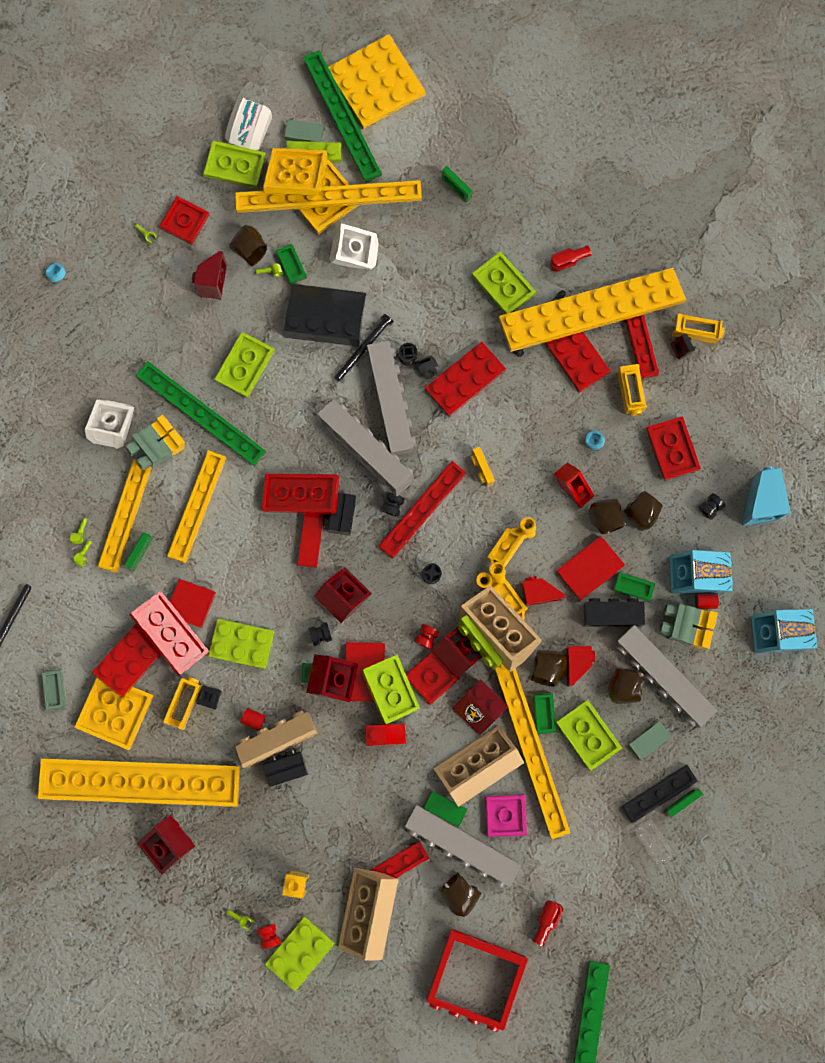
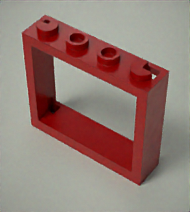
[426,928,528,1032]

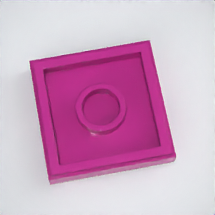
[485,795,527,837]

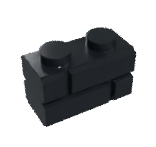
[324,493,356,536]
[263,749,309,787]

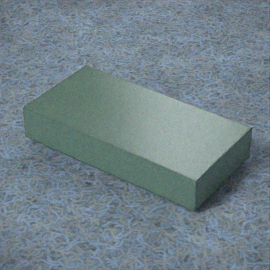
[285,120,324,142]
[41,669,66,711]
[628,721,672,760]

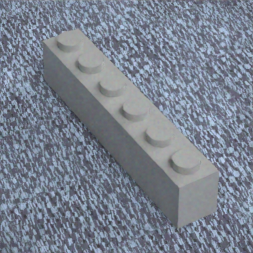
[367,341,416,456]
[317,400,413,497]
[615,625,717,728]
[405,805,522,888]

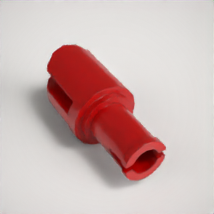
[551,245,592,272]
[532,900,563,947]

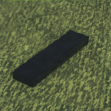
[621,764,698,824]

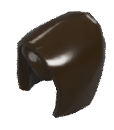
[229,225,267,267]
[623,491,663,531]
[589,499,626,535]
[531,650,568,687]
[608,668,643,704]
[440,872,481,917]

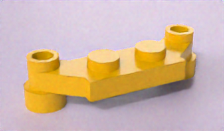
[487,517,536,583]
[476,572,528,620]

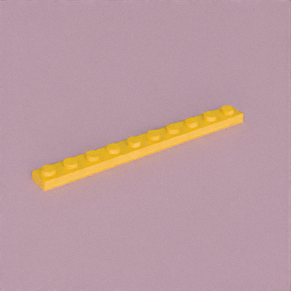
[235,180,422,213]
[495,663,570,839]

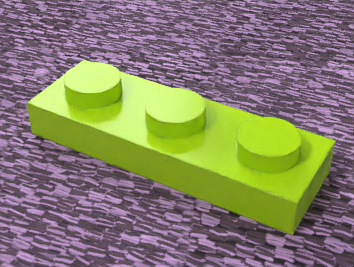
[287,141,342,163]
[457,615,503,670]

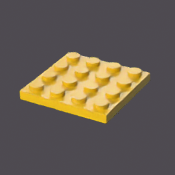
[328,34,426,129]

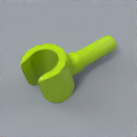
[135,224,157,245]
[256,263,283,277]
[70,518,88,544]
[74,540,92,568]
[227,910,255,931]

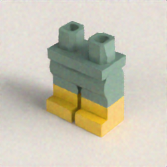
[125,415,185,470]
[659,604,718,650]

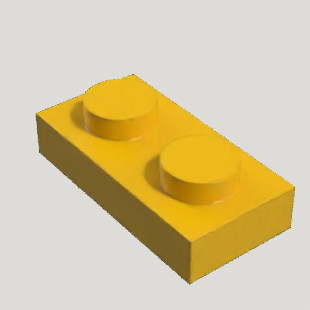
[470,446,495,487]

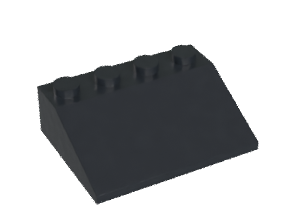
[284,284,366,347]

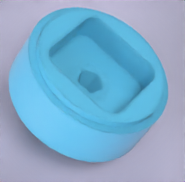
[46,263,66,282]
[585,430,605,450]

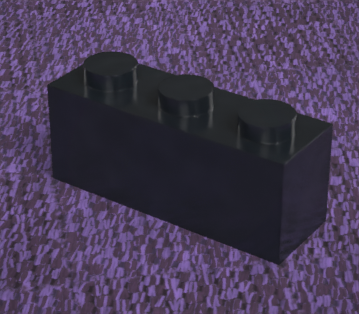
[584,598,645,627]

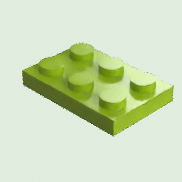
[204,141,267,189]
[472,251,536,314]
[214,332,275,398]
[208,619,275,669]
[361,655,420,725]
[555,700,622,771]
[265,916,335,991]

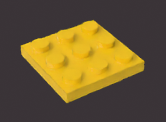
[263,148,328,196]
[298,159,359,235]
[74,678,154,750]

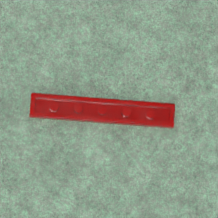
[378,461,467,559]

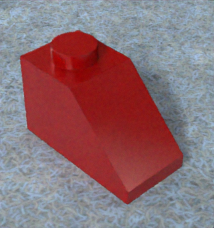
[553,462,595,508]
[521,576,565,606]
[566,646,595,687]
[366,724,406,746]

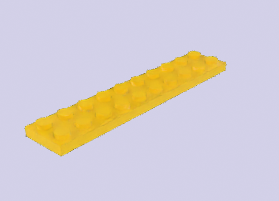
[498,268,686,352]
[38,759,240,807]

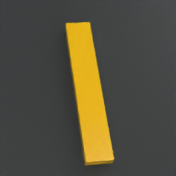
[167,450,226,563]
[98,458,152,573]

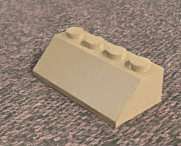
[459,585,542,672]
[235,710,318,768]
[434,725,524,807]
[338,868,399,961]

